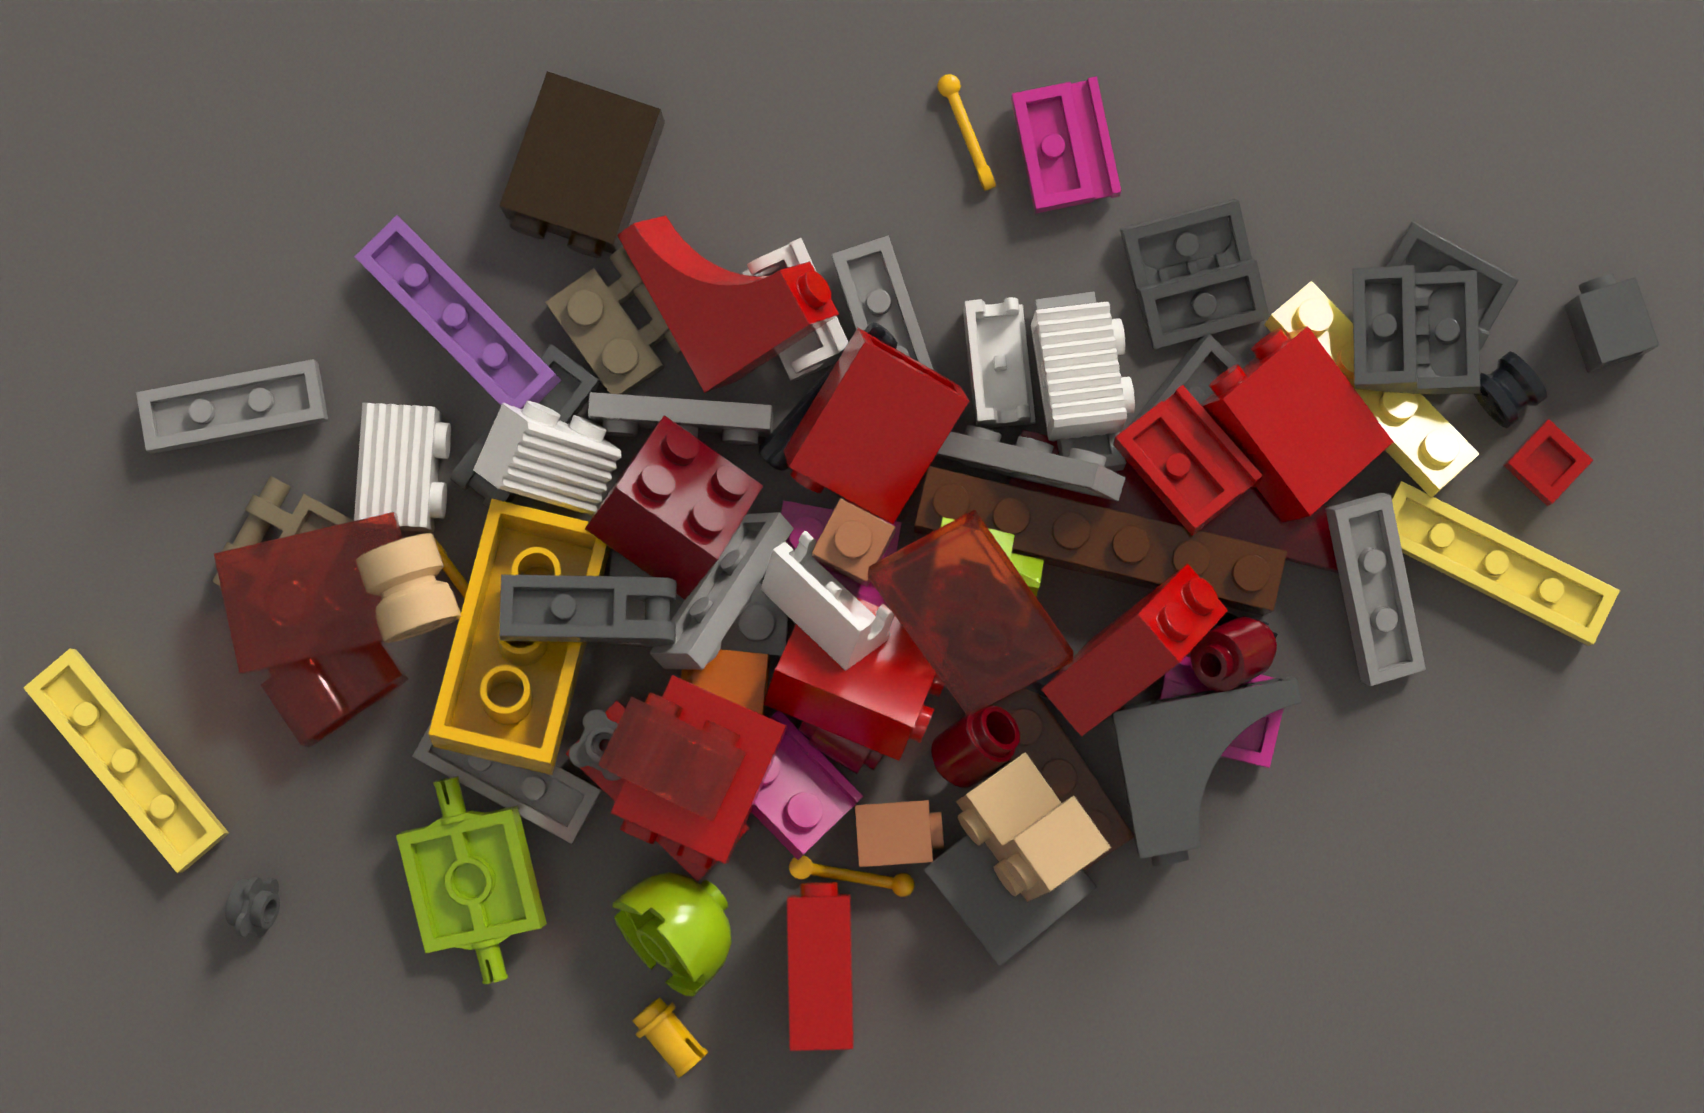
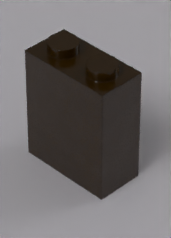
[499,71,665,258]

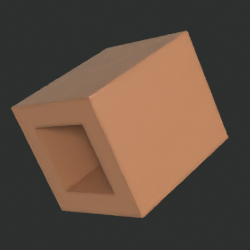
[812,498,895,587]
[855,800,944,867]

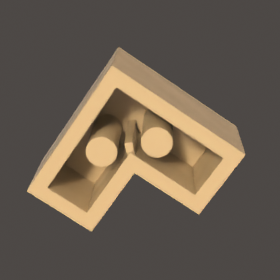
[956,752,1111,902]

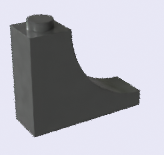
[1111,675,1302,866]

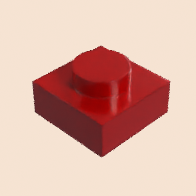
[1503,419,1593,506]

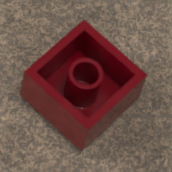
[584,415,763,600]

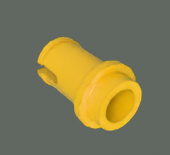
[632,997,708,1078]

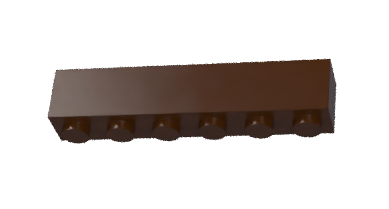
[914,466,1287,616]

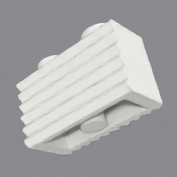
[1031,302,1135,441]
[473,401,622,515]
[354,402,451,532]

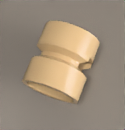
[355,533,461,643]

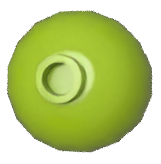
[612,872,732,996]

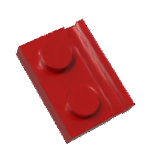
[1113,385,1263,536]

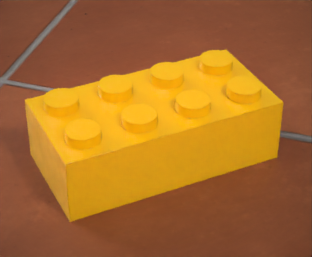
[428,499,611,775]

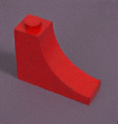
[617,215,840,393]

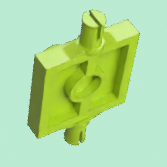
[396,776,547,984]

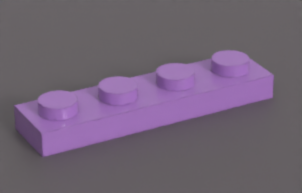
[354,215,562,409]

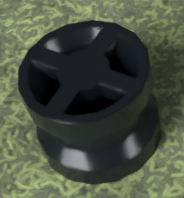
[1474,351,1547,428]

